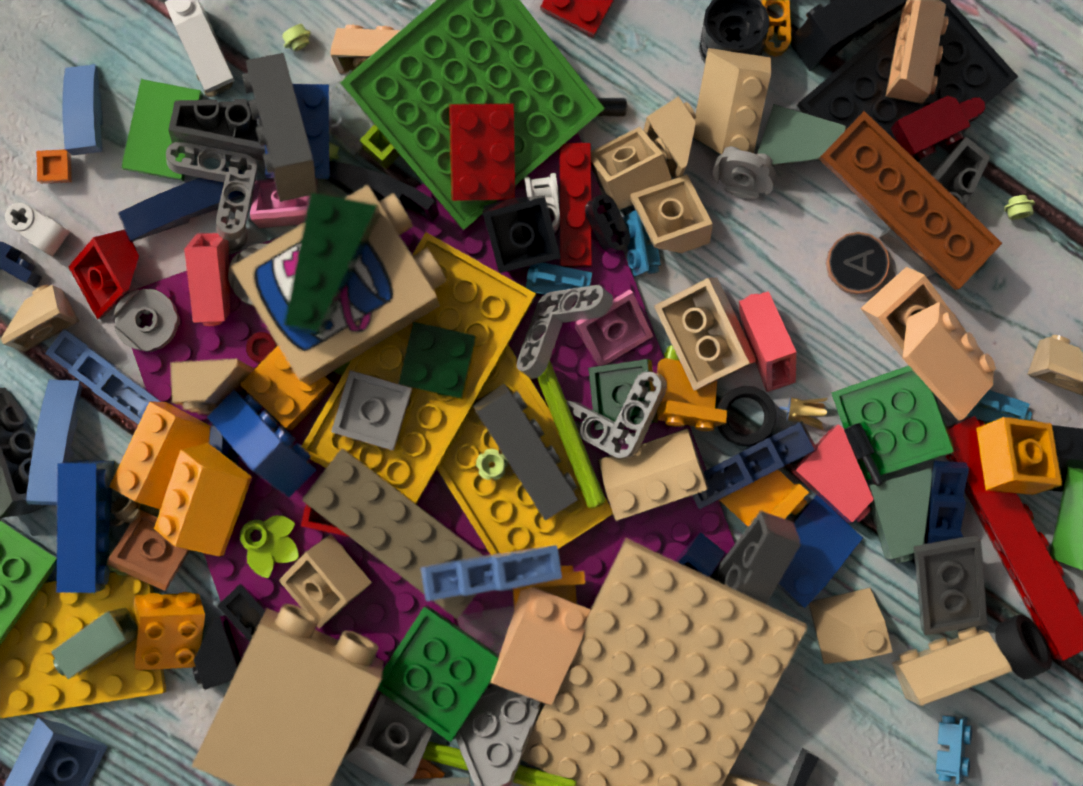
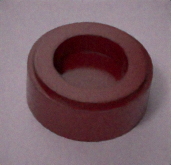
[246,332,278,364]

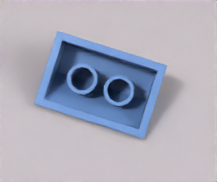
[4,717,107,786]

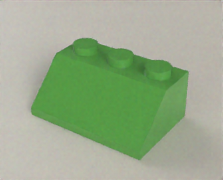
[1050,467,1083,570]

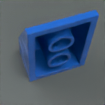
[777,495,863,608]

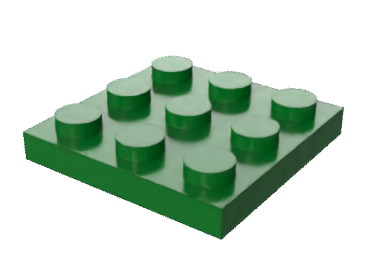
[831,365,955,480]
[377,605,499,742]

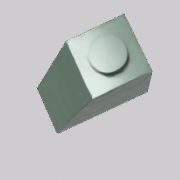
[757,104,846,167]
[868,468,932,563]
[51,608,137,679]

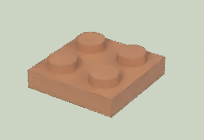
[108,510,190,591]

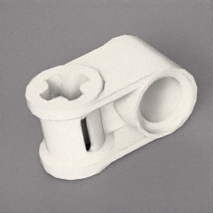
[524,173,560,233]
[5,203,70,257]

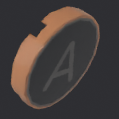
[826,232,890,295]

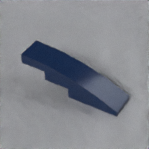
[118,167,245,242]
[692,421,817,509]
[923,461,969,544]

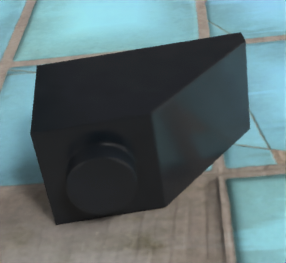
[193,615,241,690]

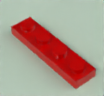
[560,143,592,268]

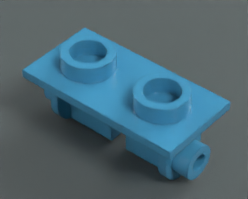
[622,210,661,277]
[526,262,592,302]
[968,390,1032,423]
[936,715,972,785]

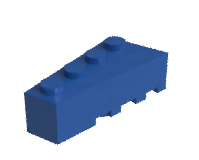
[57,460,115,593]

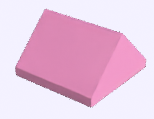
[250,179,318,228]
[575,289,653,366]

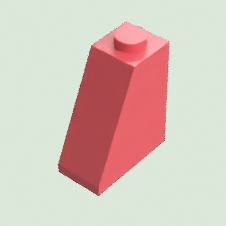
[184,233,230,326]
[739,291,797,392]
[791,424,874,523]

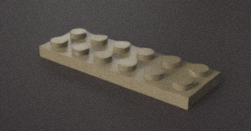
[302,448,484,619]

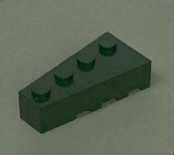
[284,192,381,336]

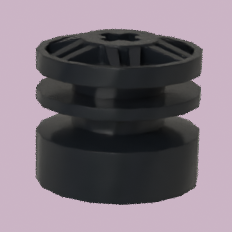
[699,0,770,63]

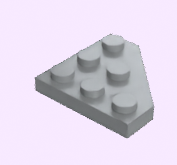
[455,685,543,786]

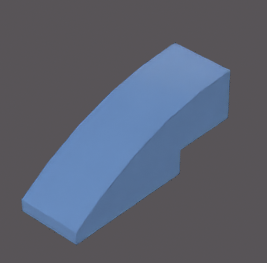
[62,64,103,156]

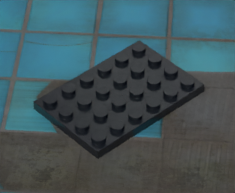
[797,0,1019,163]

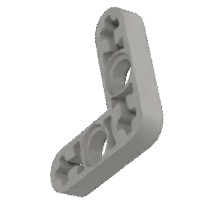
[166,141,257,240]
[516,285,613,379]
[566,371,667,458]

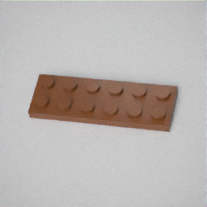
[818,111,1003,290]

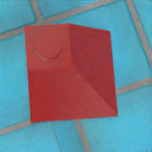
[68,229,139,320]

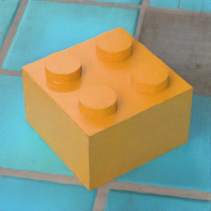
[240,346,335,430]
[976,417,1062,495]

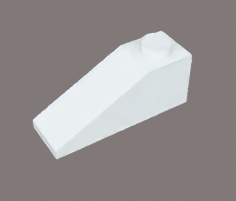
[165,0,235,93]

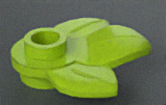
[240,515,299,578]

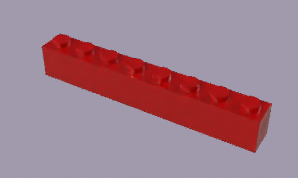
[945,415,1083,661]

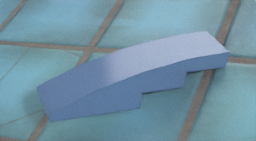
[45,329,161,425]
[26,379,82,505]
[421,545,562,601]

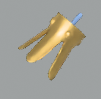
[779,397,828,430]

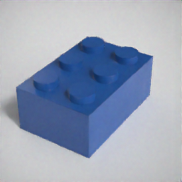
[207,390,316,498]

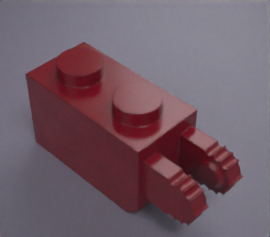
[890,96,986,161]

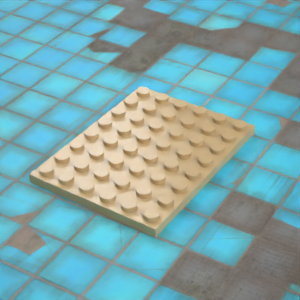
[521,538,807,786]

